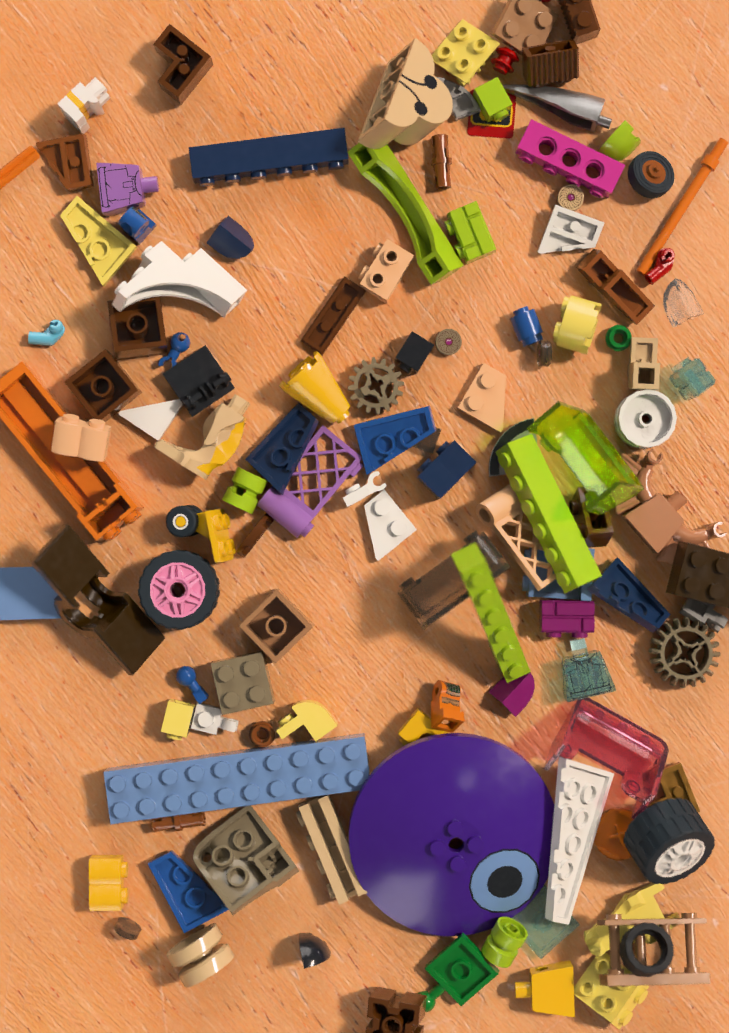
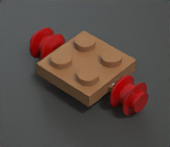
[490,0,559,75]

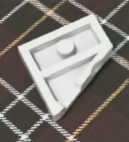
[537,204,604,254]
[364,489,417,561]

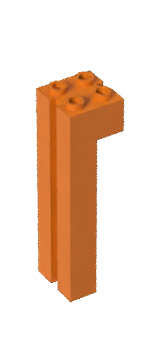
[0,361,144,541]

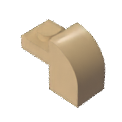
[627,337,660,390]

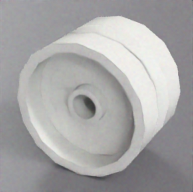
[614,389,677,449]

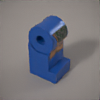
[118,207,157,244]

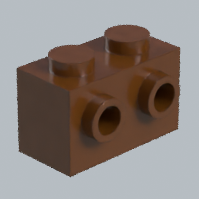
[569,485,614,548]

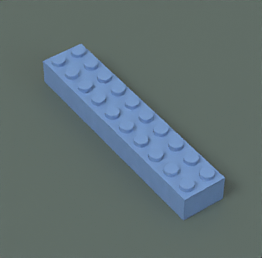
[103,733,370,824]

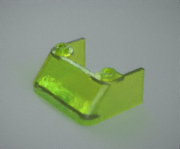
[527,401,644,514]

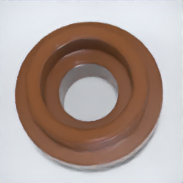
[249,721,275,747]

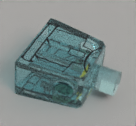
[562,638,616,702]

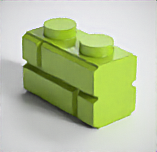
[444,201,496,264]

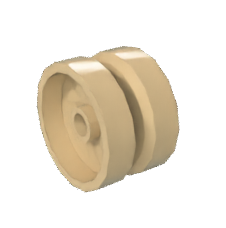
[166,923,235,988]

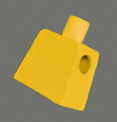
[514,960,575,1017]

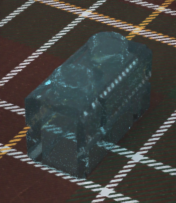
[669,357,716,400]

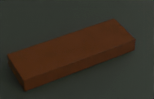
[301,276,366,356]

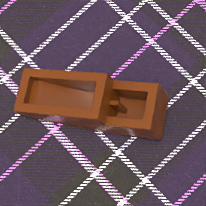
[576,249,655,325]

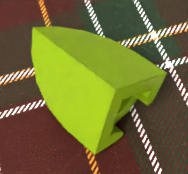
[598,120,641,161]

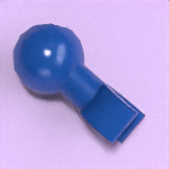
[158,332,190,367]
[176,666,209,704]

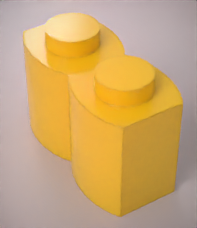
[89,855,129,911]

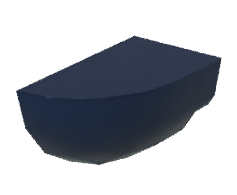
[207,216,254,259]

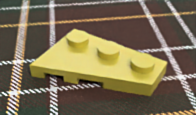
[60,196,137,287]

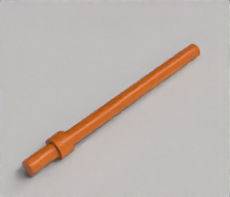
[636,138,728,275]

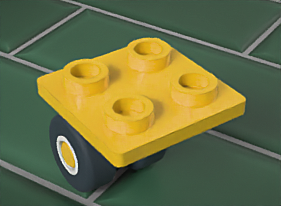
[166,505,236,563]

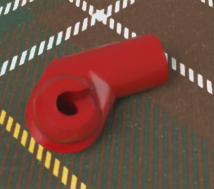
[644,248,675,285]

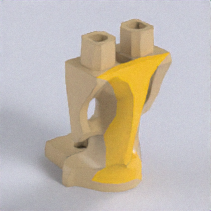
[154,394,250,480]

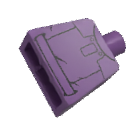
[96,163,159,217]

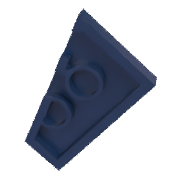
[245,403,319,495]
[587,557,670,633]

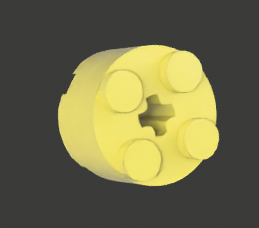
[553,295,602,355]

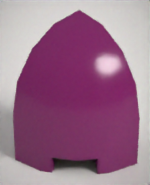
[489,672,535,717]

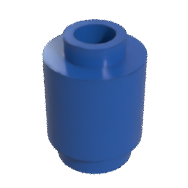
[510,306,543,347]

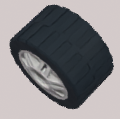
[624,798,715,884]

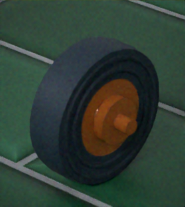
[628,151,674,199]

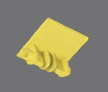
[432,19,500,87]

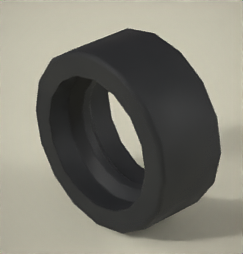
[619,923,674,977]

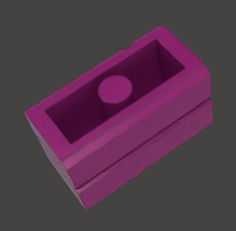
[539,600,595,638]

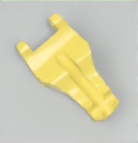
[584,882,680,957]

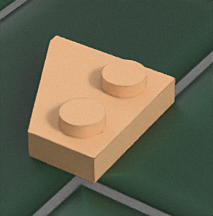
[457,363,506,433]

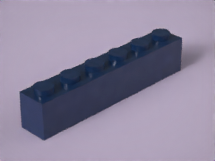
[189,128,349,186]

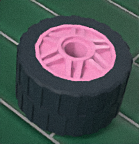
[138,550,220,630]

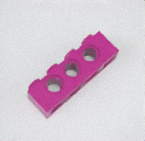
[515,119,625,199]

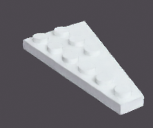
[545,756,614,925]

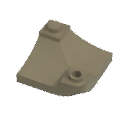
[193,805,299,915]

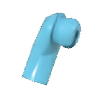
[28,320,65,346]

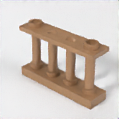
[597,913,710,986]

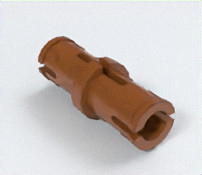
[431,134,452,189]
[151,812,206,832]

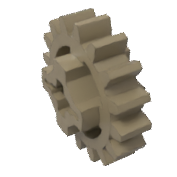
[348,357,404,415]

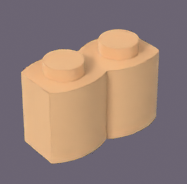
[51,414,111,462]

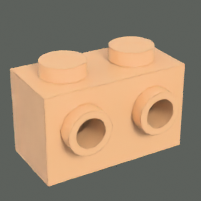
[358,239,414,303]

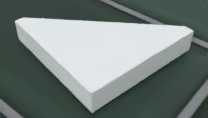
[119,399,183,441]

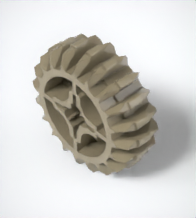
[649,617,720,688]

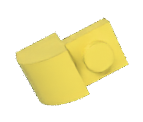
[276,700,338,741]

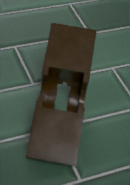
[29,524,165,675]

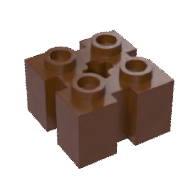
[366,987,427,1033]

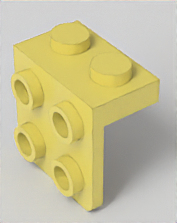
[574,953,649,1029]

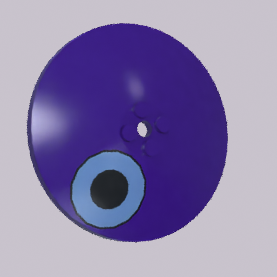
[348,733,554,936]

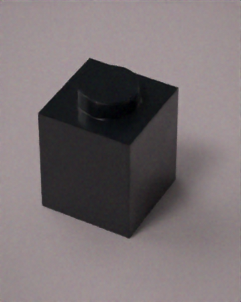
[395,331,434,374]

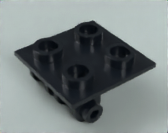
[163,345,235,417]

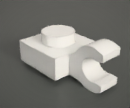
[343,471,387,507]
[191,703,239,735]

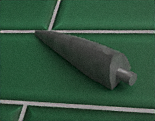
[503,84,612,132]

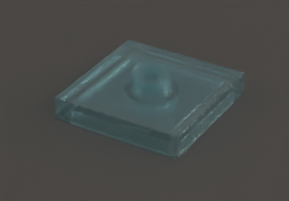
[513,884,580,959]

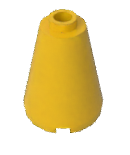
[279,351,350,424]

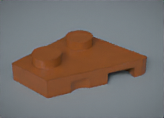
[36,133,94,191]

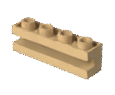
[296,795,368,905]

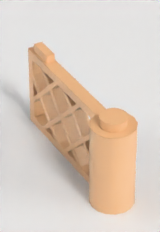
[476,484,556,591]

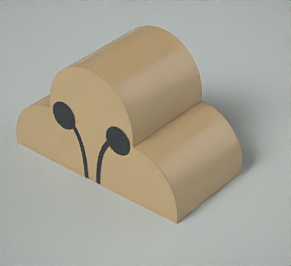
[358,38,453,149]

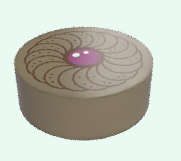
[435,329,462,355]

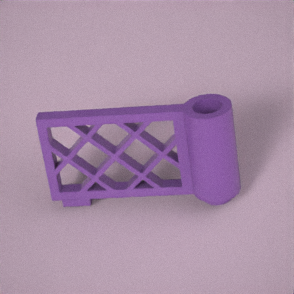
[257,425,364,538]

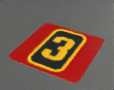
[467,89,516,139]

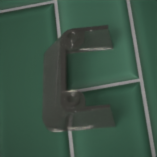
[397,531,510,629]

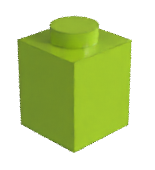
[473,77,512,123]

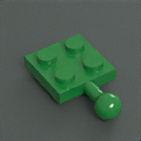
[418,933,499,1012]

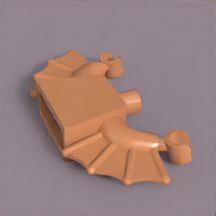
[609,448,727,565]

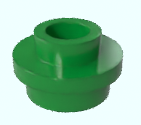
[605,325,632,351]

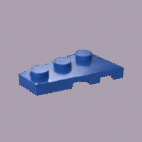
[354,405,436,475]
[148,850,228,933]

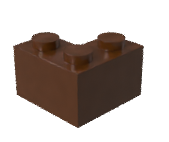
[153,24,214,105]

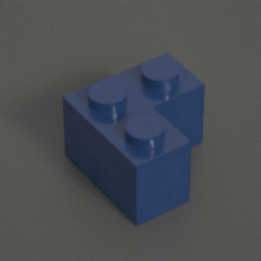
[417,440,477,500]

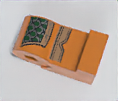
[431,680,465,733]

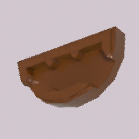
[236,513,274,558]

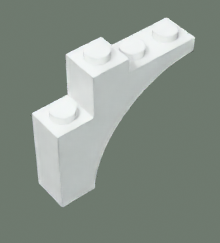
[112,241,247,318]

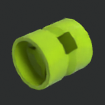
[222,467,268,514]
[481,916,528,968]

